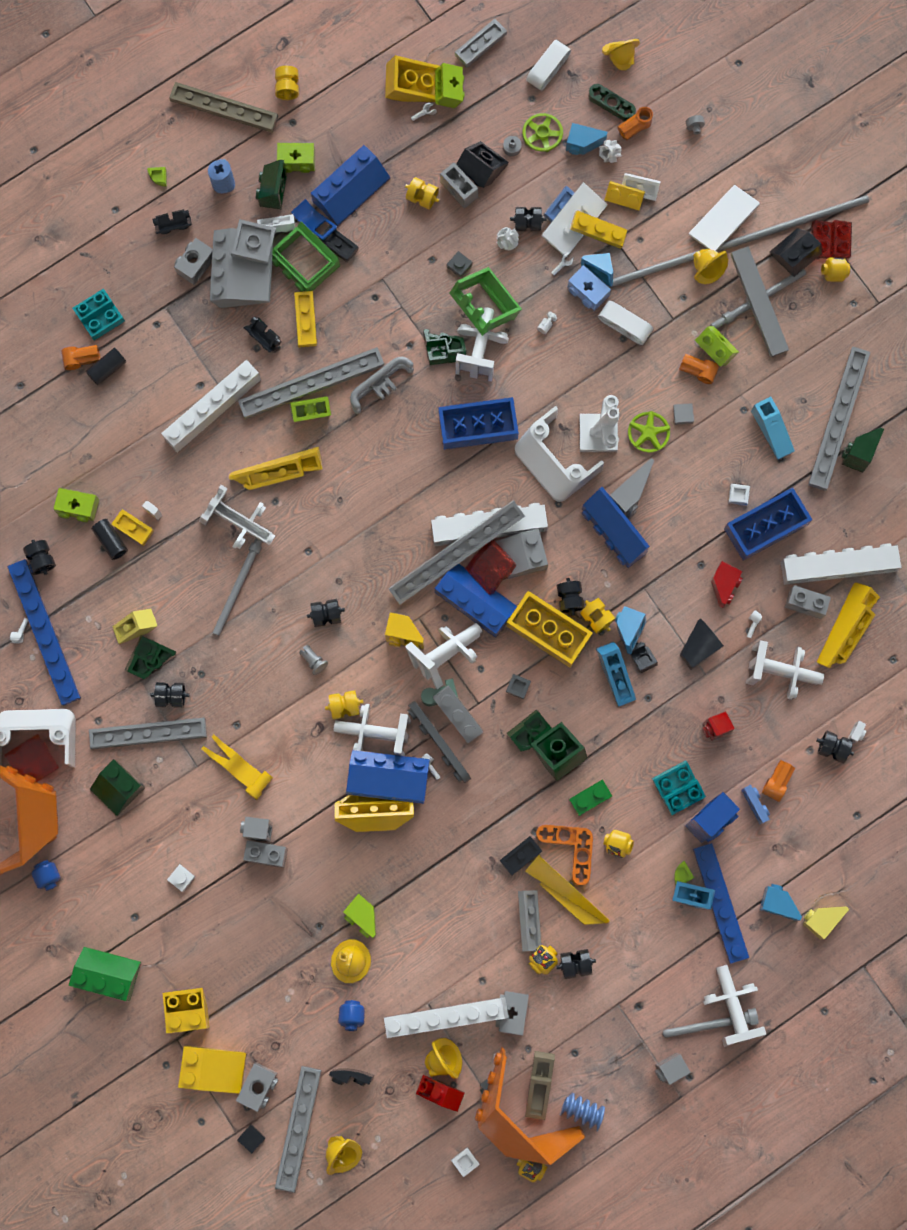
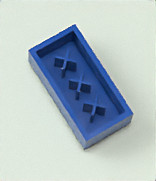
[438,397,519,450]
[724,487,813,561]
[685,792,740,843]

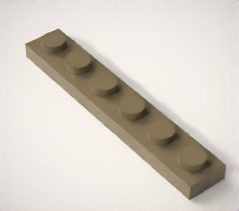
[169,82,278,133]

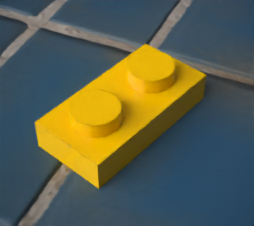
[604,181,645,210]
[111,509,154,546]

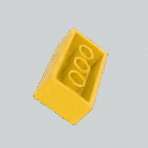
[506,591,593,668]

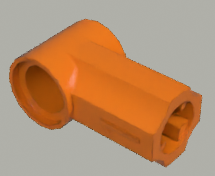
[617,107,653,141]
[61,345,101,370]
[679,354,719,384]
[761,760,795,802]

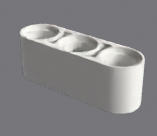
[526,40,571,91]
[598,301,653,345]

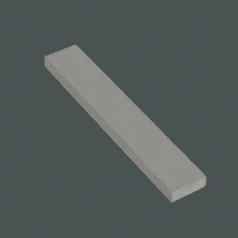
[730,246,789,357]
[89,717,207,749]
[275,1066,322,1193]

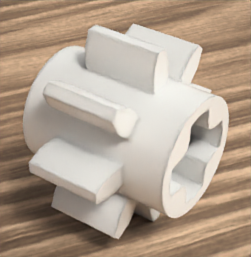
[599,140,622,163]
[496,227,519,251]

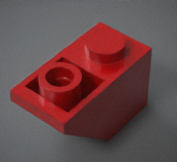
[711,561,743,608]
[702,711,735,741]
[416,1075,465,1112]

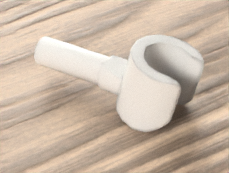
[411,103,437,121]
[551,252,573,275]
[747,610,762,638]
[10,618,29,644]
[422,753,440,780]

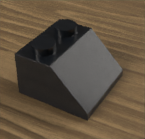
[456,141,509,188]
[769,228,822,277]

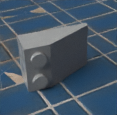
[610,458,654,519]
[483,528,548,583]

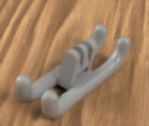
[350,356,414,414]

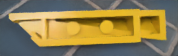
[229,447,323,490]
[817,582,880,668]
[525,855,610,925]

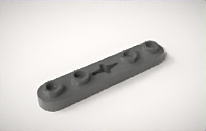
[407,701,471,783]

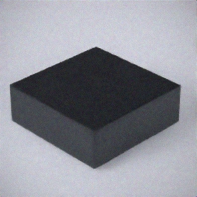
[237,1124,266,1154]

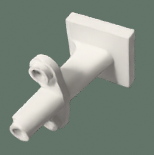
[455,307,509,382]
[580,395,619,452]
[199,485,275,549]
[405,623,482,689]
[746,640,824,700]
[334,704,411,756]
[703,965,766,1047]

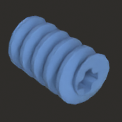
[208,159,235,194]
[559,1093,605,1132]

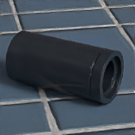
[86,347,126,385]
[91,519,128,560]

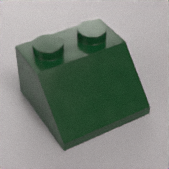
[256,160,287,210]
[841,428,884,473]
[531,722,588,781]
[90,759,145,816]

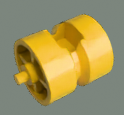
[275,65,299,100]
[405,177,440,210]
[580,598,616,634]
[325,690,364,720]

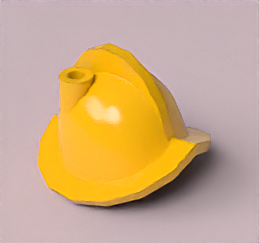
[602,39,640,71]
[693,249,729,284]
[331,939,371,983]
[425,1038,462,1079]
[325,1136,362,1175]

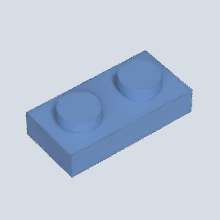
[543,186,574,222]
[741,785,770,824]

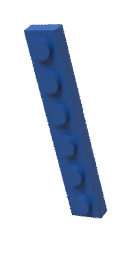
[693,843,749,964]

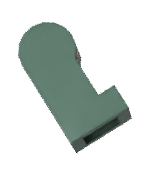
[421,678,458,707]

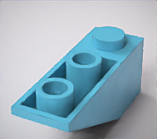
[751,397,795,459]

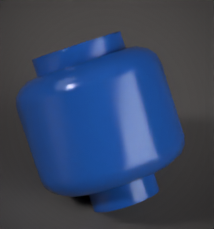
[31,860,61,891]
[338,1000,365,1031]

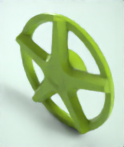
[522,113,563,152]
[628,411,670,453]

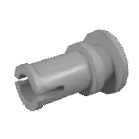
[299,645,328,675]

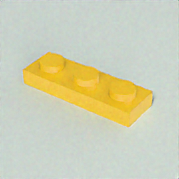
[570,210,627,248]
[294,291,317,348]

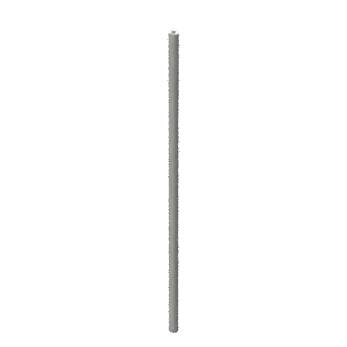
[611,195,869,287]

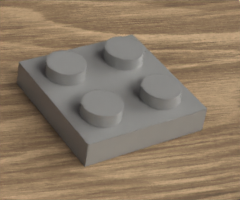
[231,219,276,265]

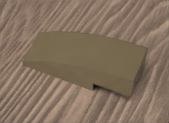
[525,1051,555,1120]

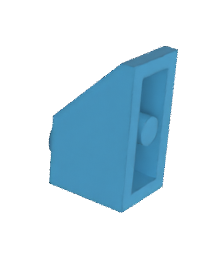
[566,123,608,155]
[615,606,647,654]
[759,884,802,921]

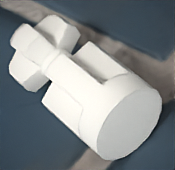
[537,312,557,334]

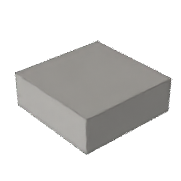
[673,403,694,424]

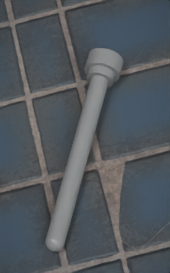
[663,1008,759,1038]

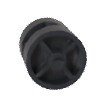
[510,207,547,231]
[23,540,56,575]
[556,578,585,616]
[307,598,345,627]
[150,682,190,708]
[816,730,854,764]
[556,949,596,979]

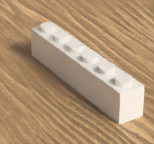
[161,360,261,453]
[431,503,548,546]
[781,543,901,585]
[384,997,508,1038]

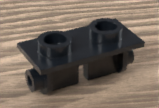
[152,209,192,234]
[244,316,282,353]

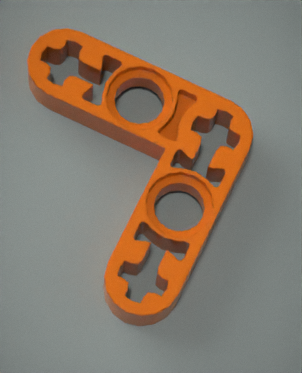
[536,825,593,886]

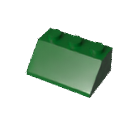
[68,947,141,1001]

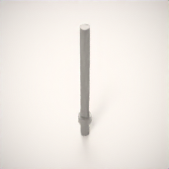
[710,269,806,329]
[212,538,262,636]

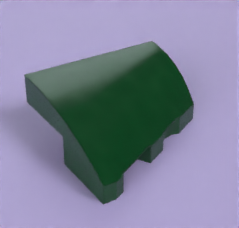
[423,329,467,365]
[125,635,176,679]
[507,709,552,752]

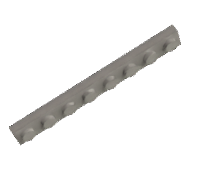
[238,347,385,419]
[808,347,870,491]
[389,500,525,604]

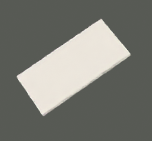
[541,182,608,258]
[689,185,760,251]

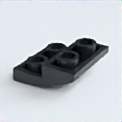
[329,1068,374,1086]

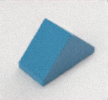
[581,253,613,287]
[673,881,715,910]

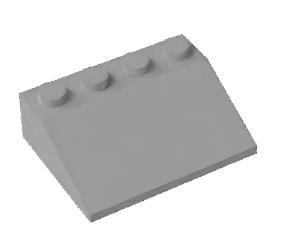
[210,228,273,308]

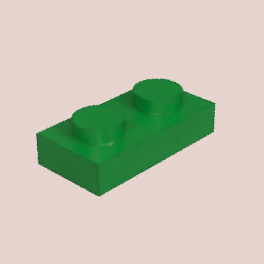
[569,779,612,816]

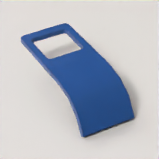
[291,199,337,240]

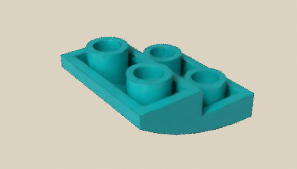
[72,288,125,341]
[652,760,706,815]

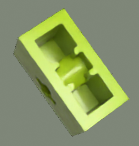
[435,63,464,108]
[277,143,315,173]
[695,326,739,367]
[290,396,331,422]
[53,488,99,523]

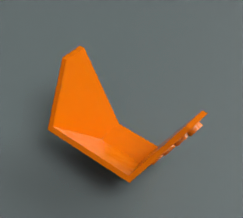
[0,765,58,875]
[475,1046,585,1165]

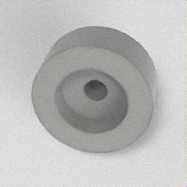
[685,115,705,135]
[503,136,522,156]

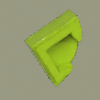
[147,167,167,187]
[674,861,694,885]

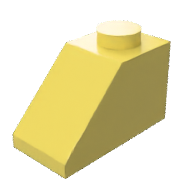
[112,609,157,644]
[803,906,849,940]

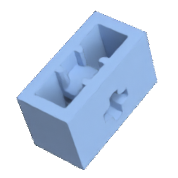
[567,265,611,311]

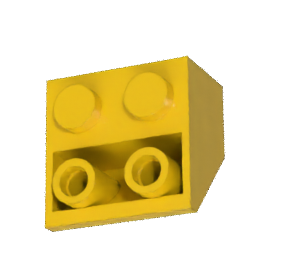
[385,612,424,650]
[162,988,210,1034]

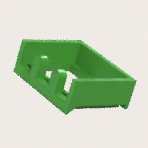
[272,221,340,292]
[449,267,522,336]

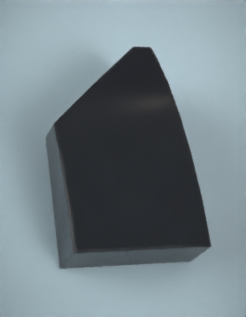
[630,642,658,673]

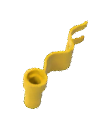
[201,734,273,800]

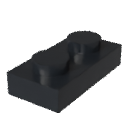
[319,225,359,263]
[499,836,542,876]

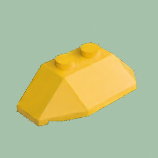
[335,795,414,832]

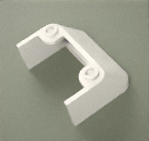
[515,406,604,502]
[0,709,76,767]

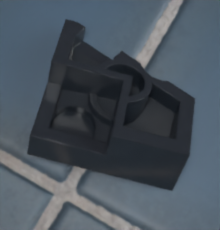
[680,618,724,670]

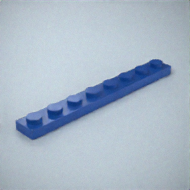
[7,559,81,706]

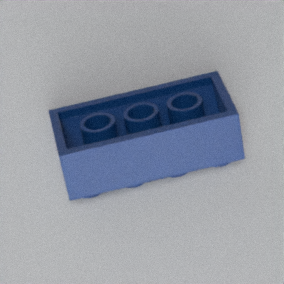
[311,145,390,226]
[582,487,650,568]
[434,564,517,638]
[346,750,430,804]

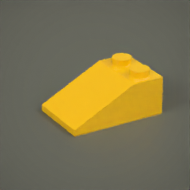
[385,55,439,102]
[178,1045,246,1094]

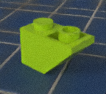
[343,894,376,939]

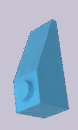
[596,642,636,707]

